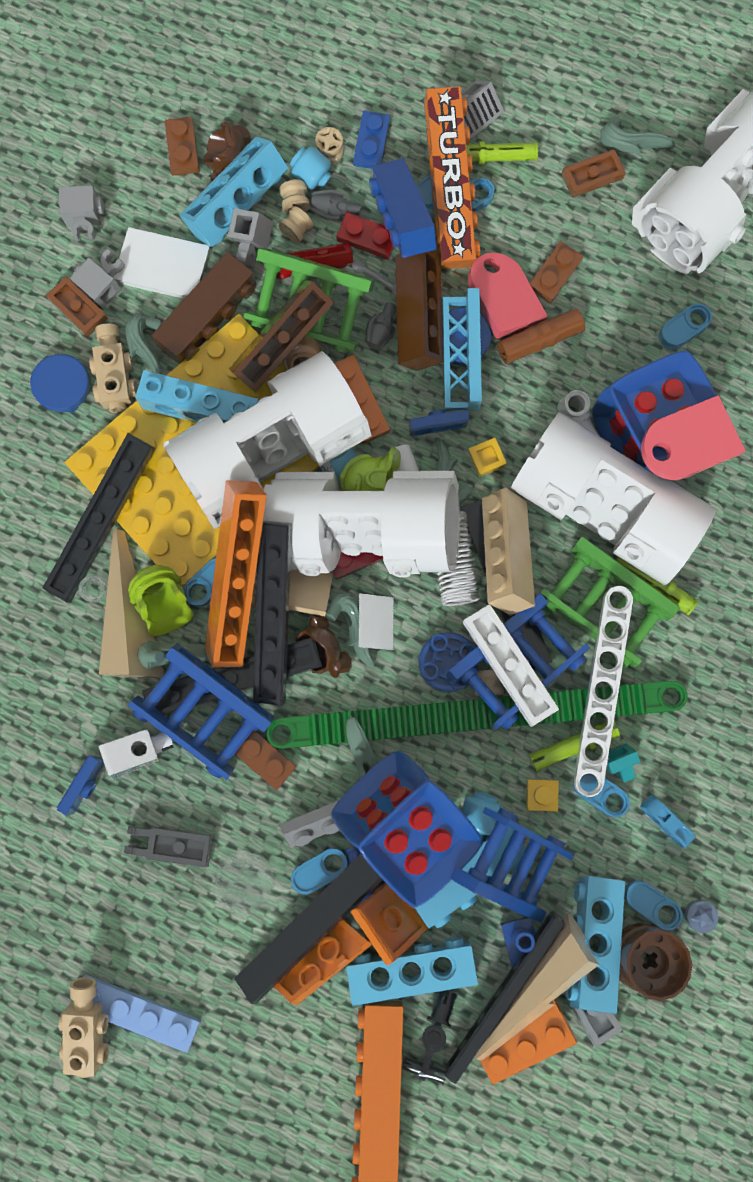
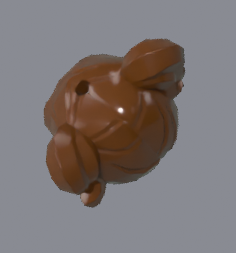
[204,121,251,181]
[295,614,352,678]

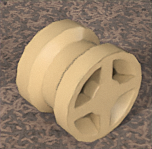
[315,127,344,164]
[279,180,310,214]
[278,206,314,244]
[474,670,505,696]

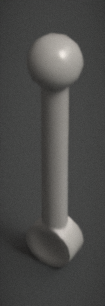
[352,259,396,296]

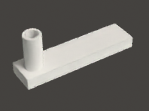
[463,604,559,727]

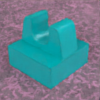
[599,743,641,783]

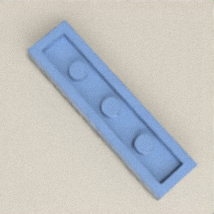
[83,974,201,1053]

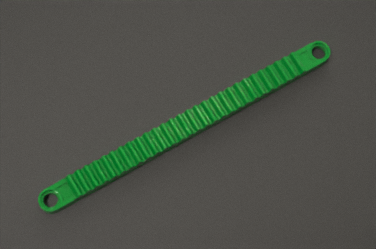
[266,681,688,749]

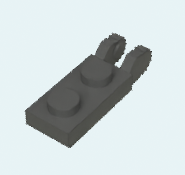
[124,826,213,867]

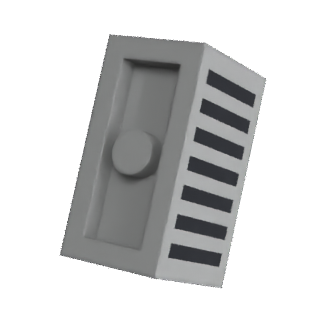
[461,80,505,140]

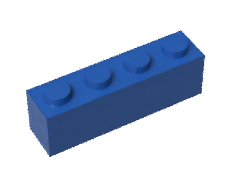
[369,158,436,258]

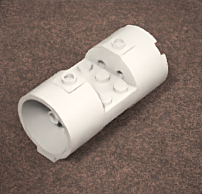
[632,89,753,274]
[163,351,372,529]
[511,412,716,585]
[263,471,460,577]

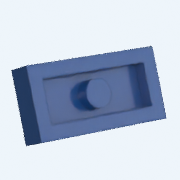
[353,110,390,169]

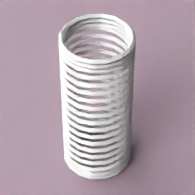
[437,511,480,606]

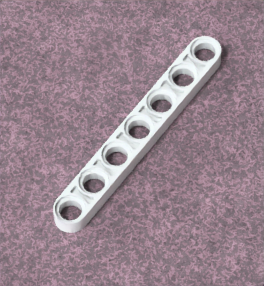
[574,586,633,797]

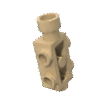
[89,324,137,413]
[59,977,109,1078]

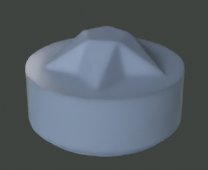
[684,900,718,933]

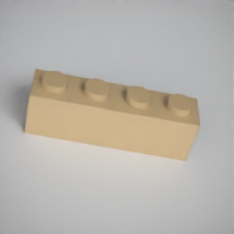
[482,487,535,616]

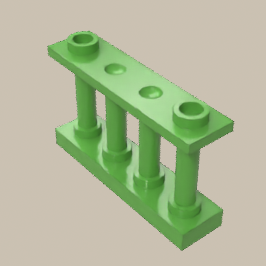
[243,248,376,353]
[538,536,680,668]

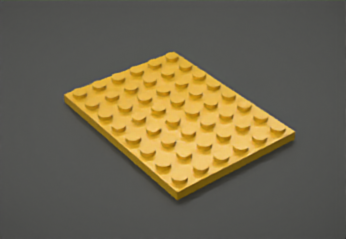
[64,314,320,586]

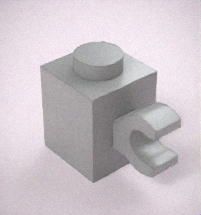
[59,185,104,241]
[228,208,273,267]
[70,249,125,309]

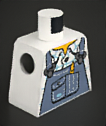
[98,729,174,779]

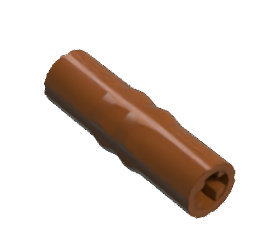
[497,309,585,364]

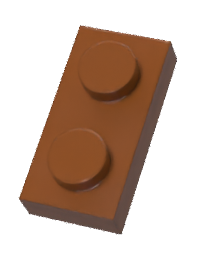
[164,116,200,176]
[562,149,626,198]
[530,241,584,303]
[46,276,108,337]
[235,730,297,790]

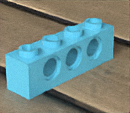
[179,136,288,247]
[135,370,259,423]
[566,876,625,1014]
[346,937,478,1006]

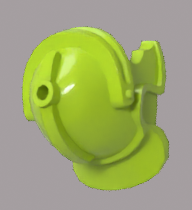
[340,447,401,491]
[128,565,194,636]

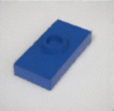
[409,409,469,436]
[57,755,104,815]

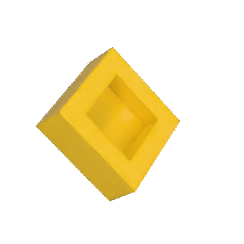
[468,438,507,477]
[526,779,559,812]

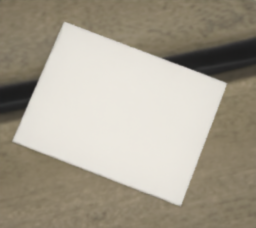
[359,593,394,650]

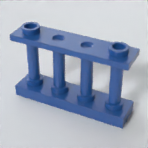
[447,593,590,731]
[127,643,275,781]
[450,807,574,923]

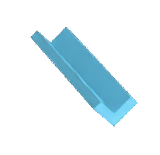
[443,288,482,410]

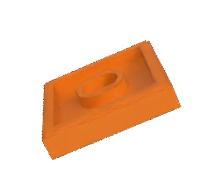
[350,881,428,966]

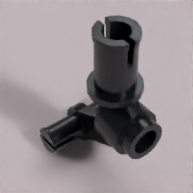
[401,990,457,1085]

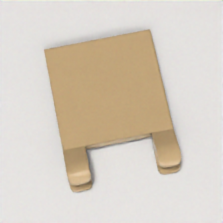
[251,567,333,616]

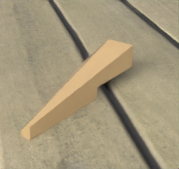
[99,529,165,678]
[475,912,599,1061]

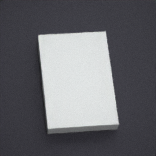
[113,227,211,299]

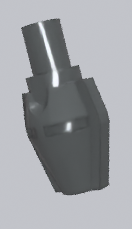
[310,189,361,219]
[365,302,396,351]

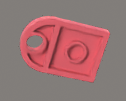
[468,253,548,339]
[641,395,746,480]

